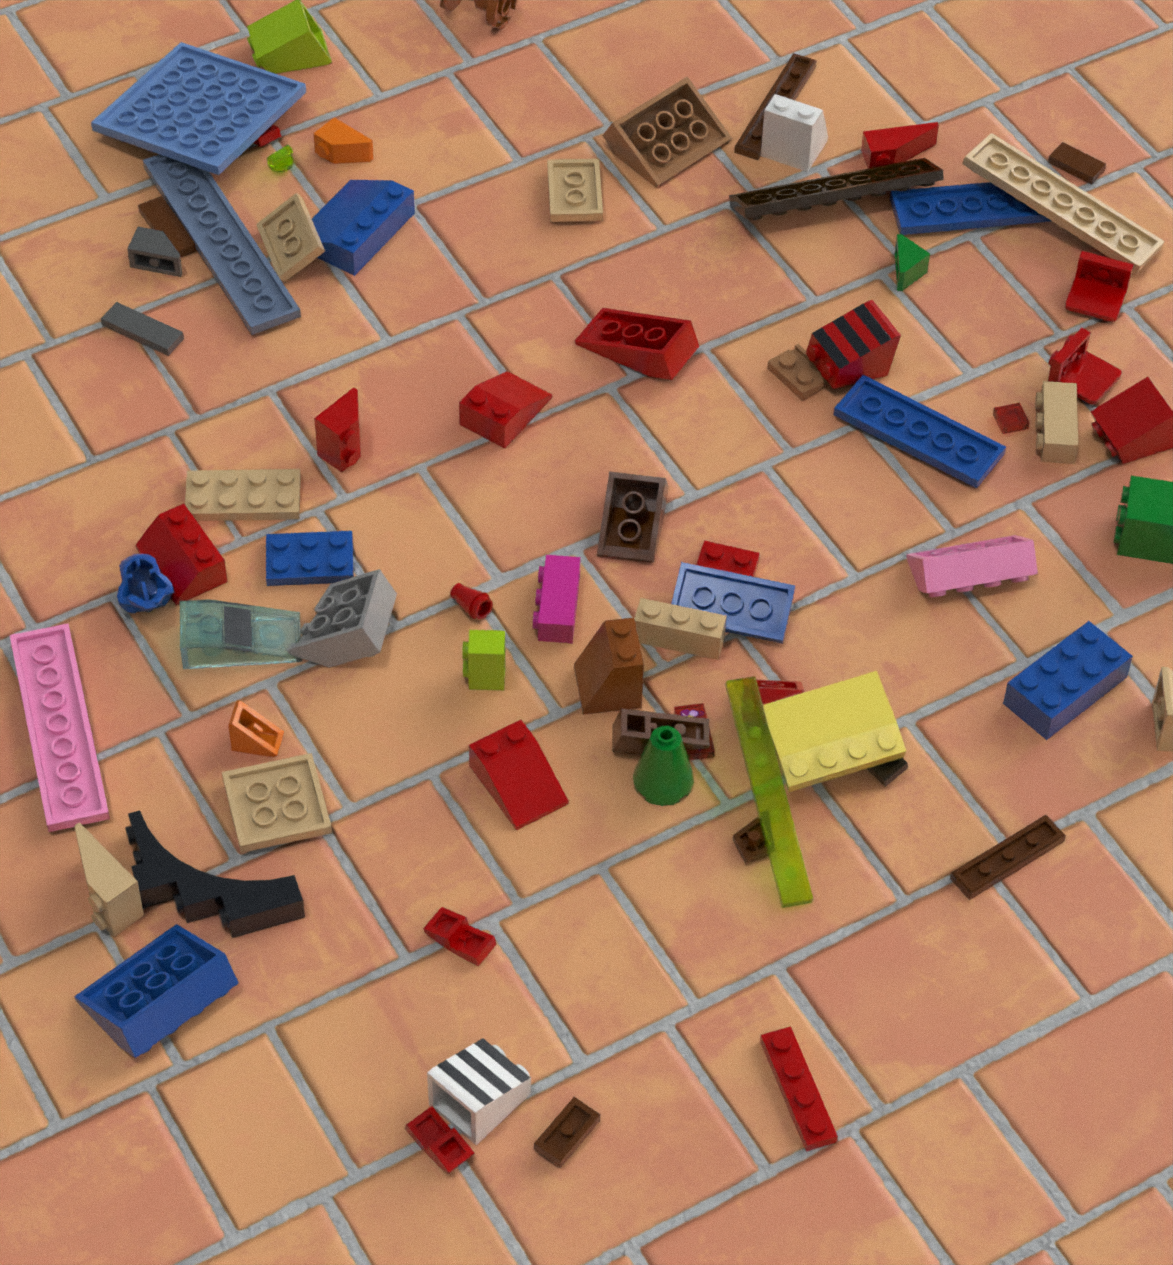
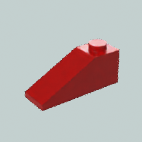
[861,122,939,168]

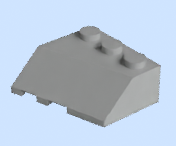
[287,569,397,668]

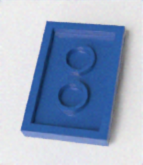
[266,531,354,586]

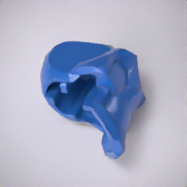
[117,554,174,614]

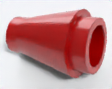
[450,583,493,619]

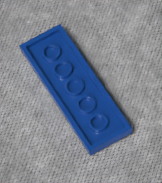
[890,182,1051,235]
[834,375,1006,488]

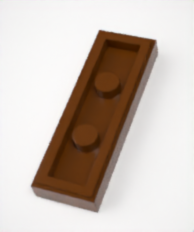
[138,196,197,257]

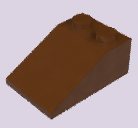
[597,471,669,562]

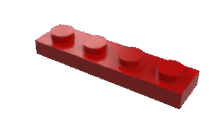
[760,1026,838,1152]

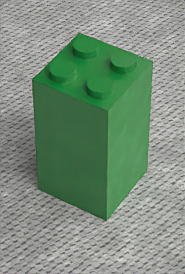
[1113,475,1173,564]

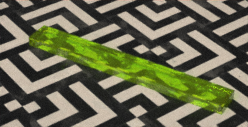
[725,676,813,908]

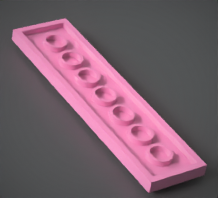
[10,623,110,832]

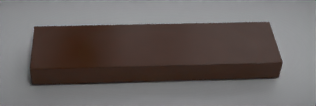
[950,815,1066,900]

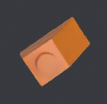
[313,117,374,164]

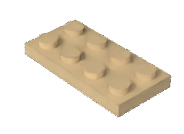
[185,469,301,521]

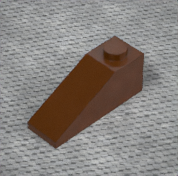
[612,708,710,755]

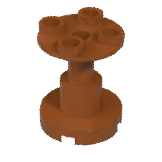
[440,0,518,30]

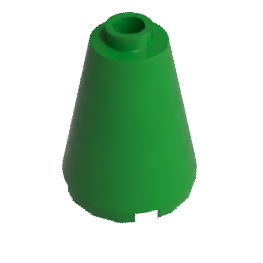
[633,726,694,806]

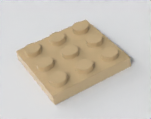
[222,753,332,853]

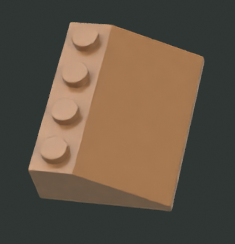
[602,76,732,187]

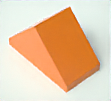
[228,700,284,757]

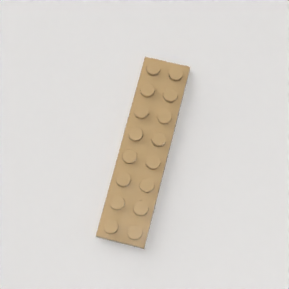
[962,133,1165,274]

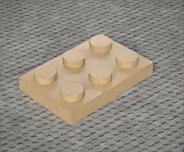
[547,159,603,222]
[256,193,325,283]

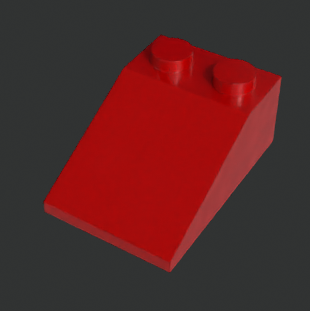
[459,371,552,449]
[469,719,569,830]

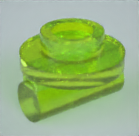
[267,145,293,172]

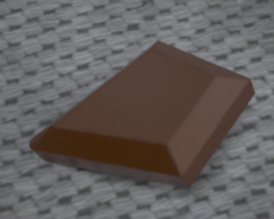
[733,811,774,863]

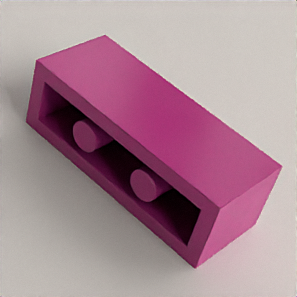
[532,555,581,644]

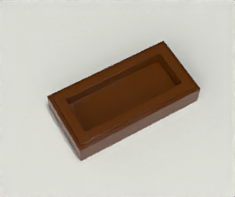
[1048,142,1106,184]

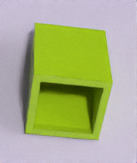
[247,0,332,74]

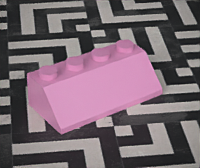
[906,535,1038,597]

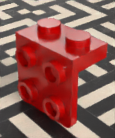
[1065,251,1134,322]
[1048,327,1122,405]

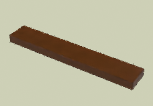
[734,53,817,160]

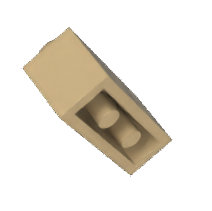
[1035,381,1078,464]
[634,598,727,660]

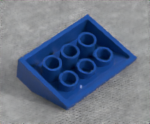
[312,180,415,276]
[74,924,239,1058]

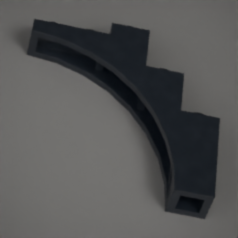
[125,810,305,938]

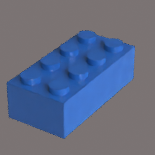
[1003,621,1133,740]

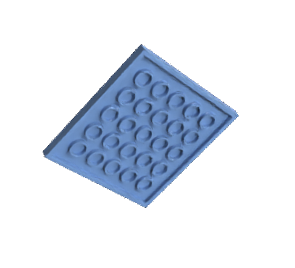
[91,42,306,175]

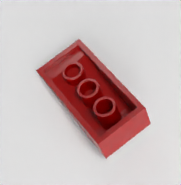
[575,308,699,380]

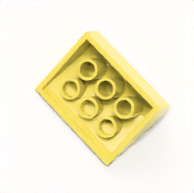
[761,671,906,793]

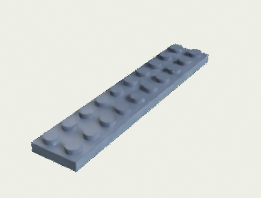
[143,154,301,335]

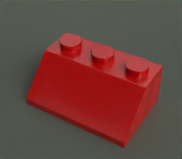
[135,503,228,606]

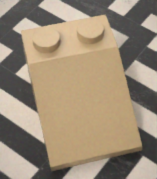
[74,822,144,937]

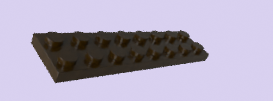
[729,158,944,220]

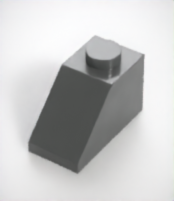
[127,227,182,277]

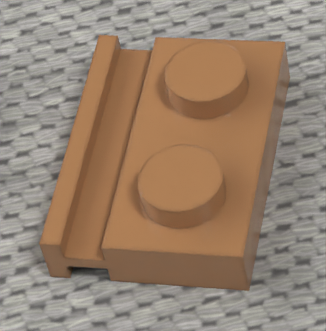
[767,344,830,401]

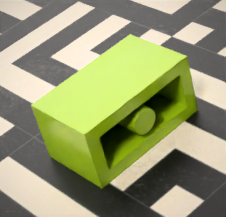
[462,630,506,691]

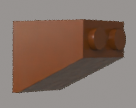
[574,617,644,715]

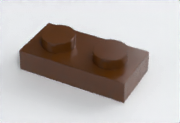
[534,1097,601,1168]

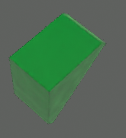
[894,234,930,291]

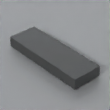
[101,302,184,356]

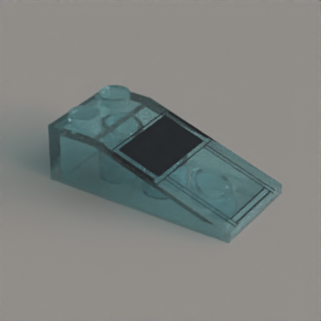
[180,599,302,669]

